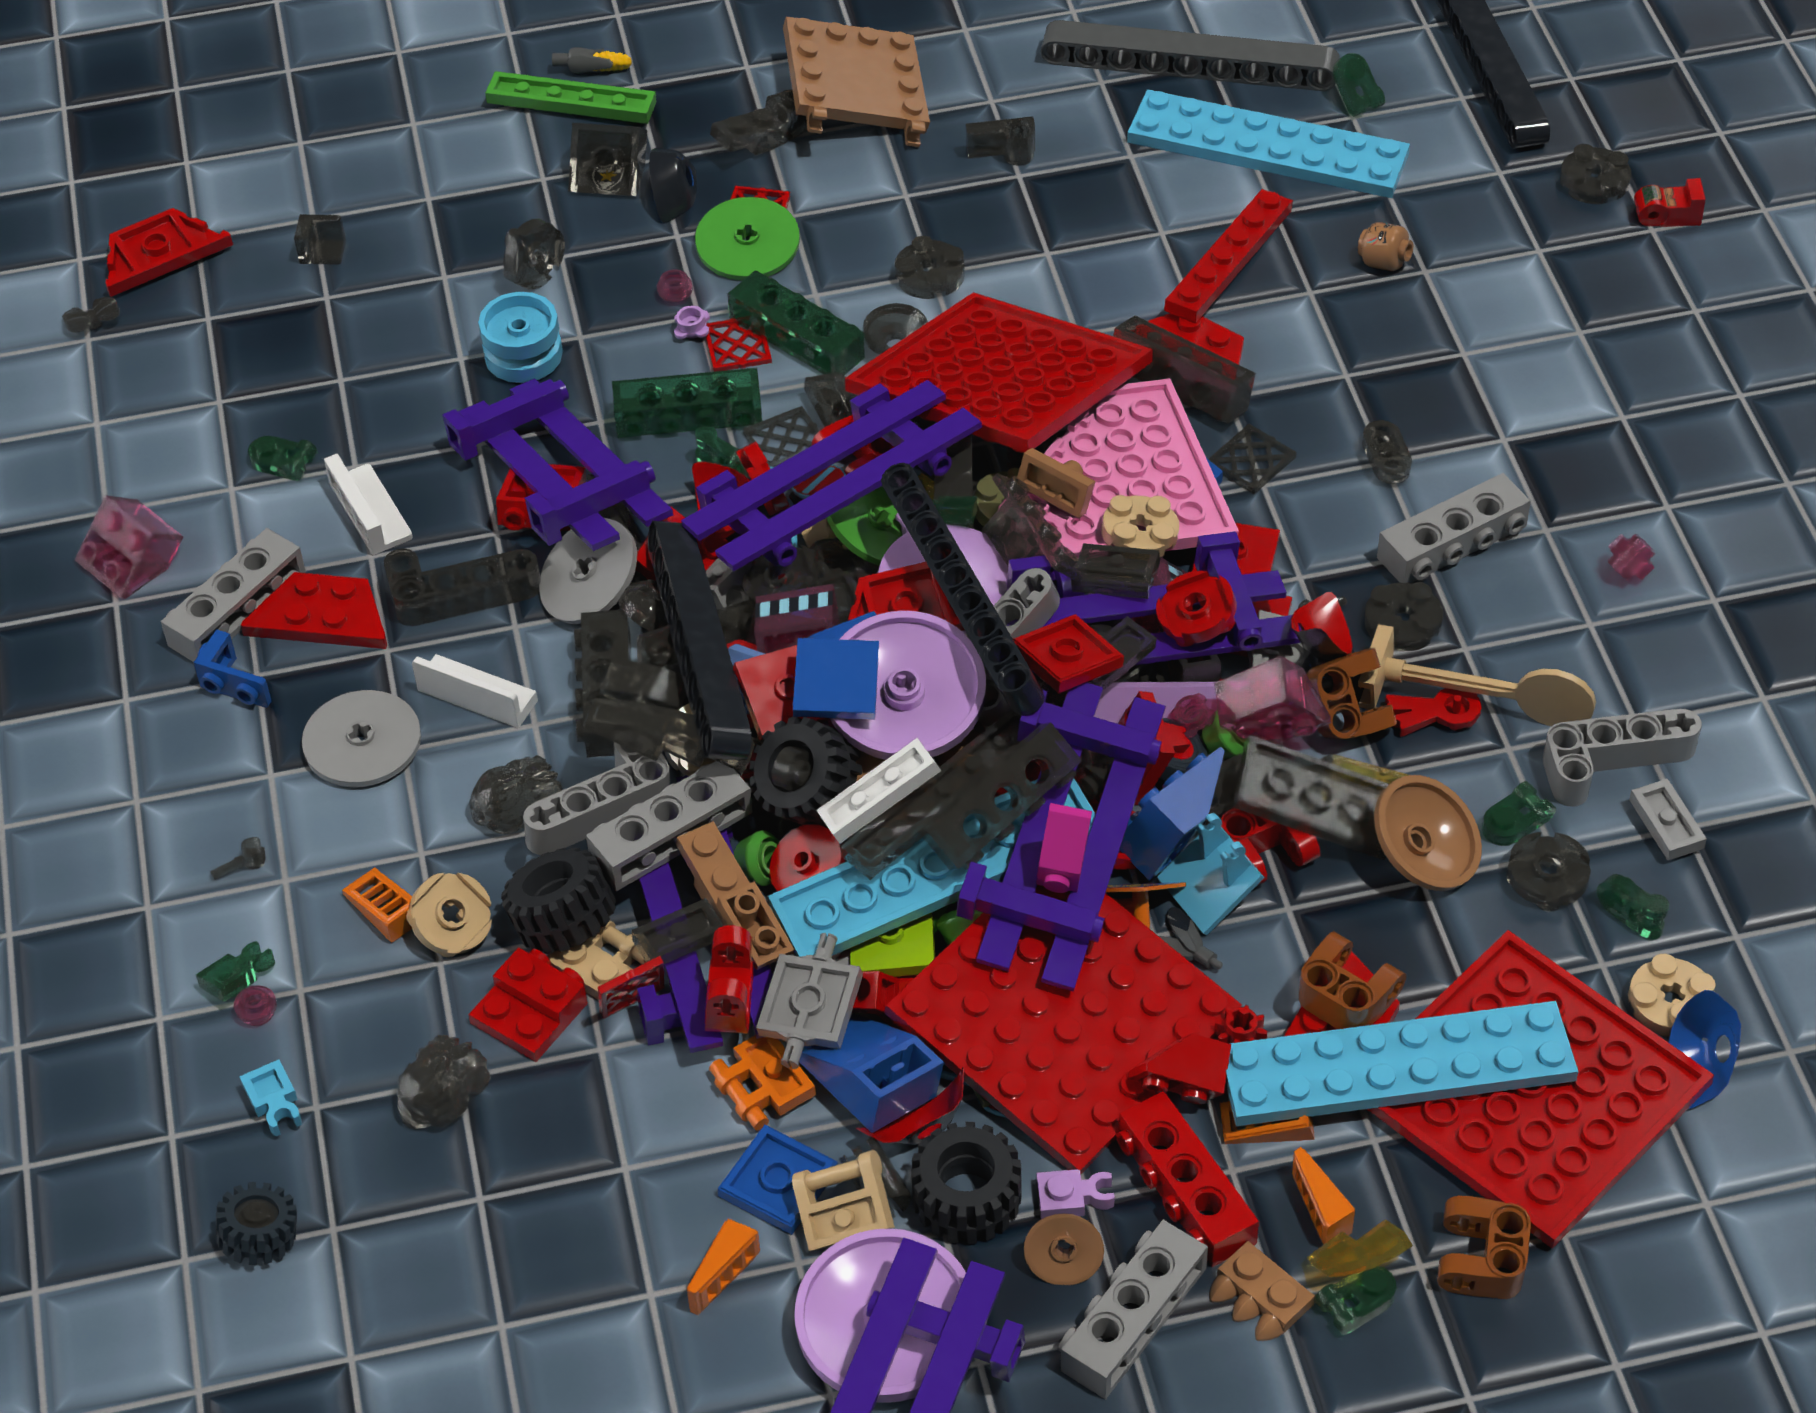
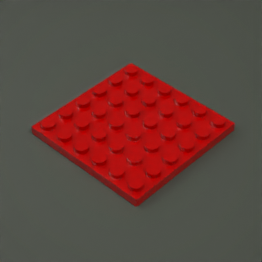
[845,292,1153,453]
[884,885,1242,1174]
[1367,930,1714,1249]

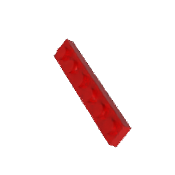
[1164,189,1293,323]

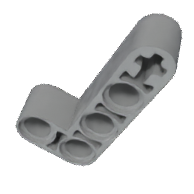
[967,568,1060,728]
[1543,709,1702,807]
[523,727,670,855]

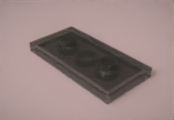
[1233,735,1389,860]

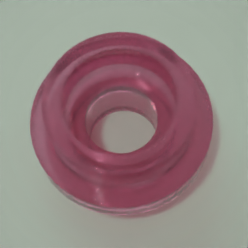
[657,269,693,302]
[234,985,277,1026]

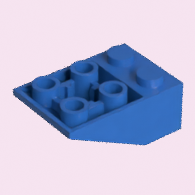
[1120,747,1225,880]
[799,1013,944,1133]

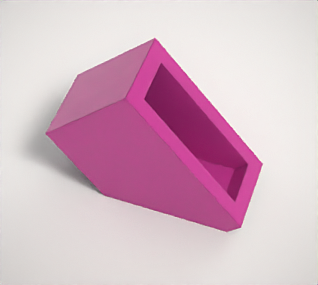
[1036,803,1092,893]

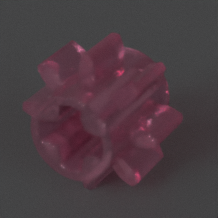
[1607,533,1656,581]

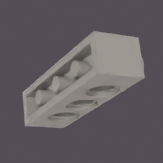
[1377,473,1531,587]
[160,528,306,662]
[586,759,753,891]
[1059,1219,1208,1400]

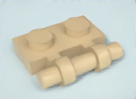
[547,920,654,1005]

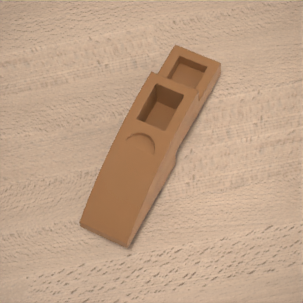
[676,821,795,970]

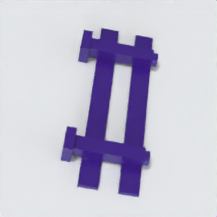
[442,378,673,551]
[681,380,982,571]
[1007,531,1302,678]
[956,682,1166,992]
[607,775,773,1053]
[830,1237,1025,1413]

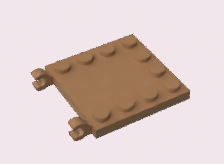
[783,16,930,147]

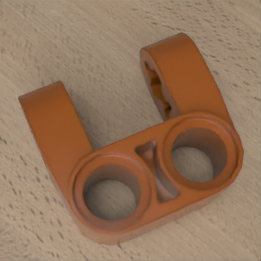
[1304,648,1397,739]
[1299,931,1407,1029]
[1437,1195,1531,1299]

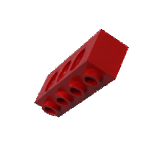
[1116,1091,1259,1267]

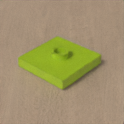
[850,912,935,977]

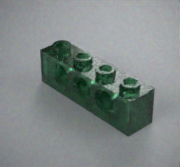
[727,270,865,382]
[612,368,763,438]

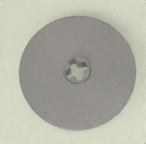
[539,518,637,624]
[302,690,421,787]

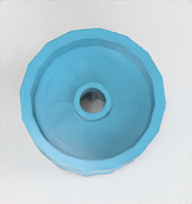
[478,292,563,383]

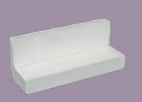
[324,453,413,555]
[412,654,538,729]
[817,738,941,844]

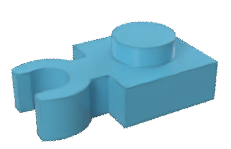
[239,1059,302,1136]

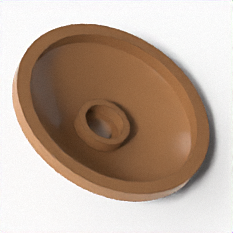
[1374,775,1482,891]

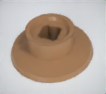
[1024,1213,1104,1285]

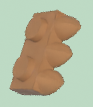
[1210,1241,1315,1341]

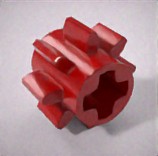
[1214,1005,1268,1043]

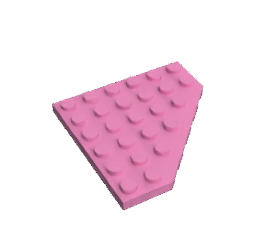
[997,378,1239,567]

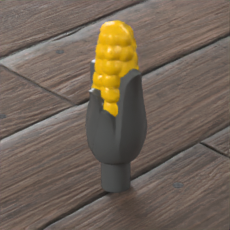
[552,47,632,74]

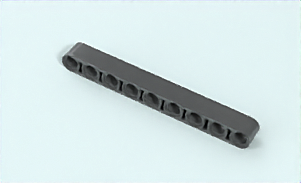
[1040,20,1340,91]

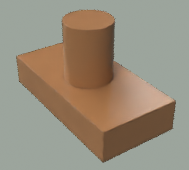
[1015,448,1096,518]

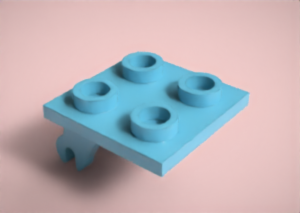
[1157,813,1265,935]

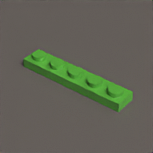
[485,71,657,124]

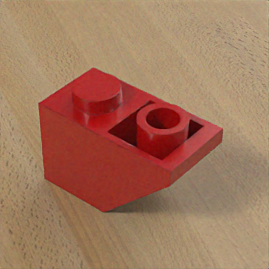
[1128,1033,1232,1104]

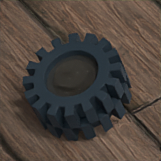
[216,1182,297,1265]

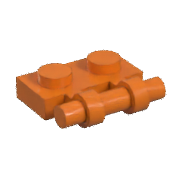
[709,1036,816,1131]

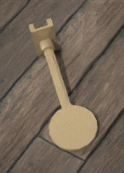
[1358,624,1596,726]

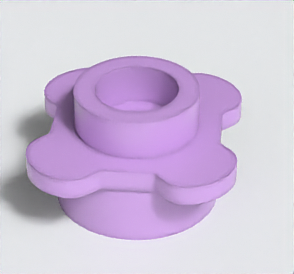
[674,306,710,339]

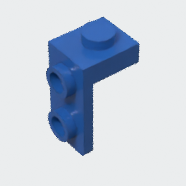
[193,629,272,708]

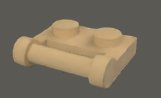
[792,1150,895,1251]

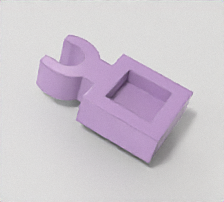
[1036,1169,1115,1219]

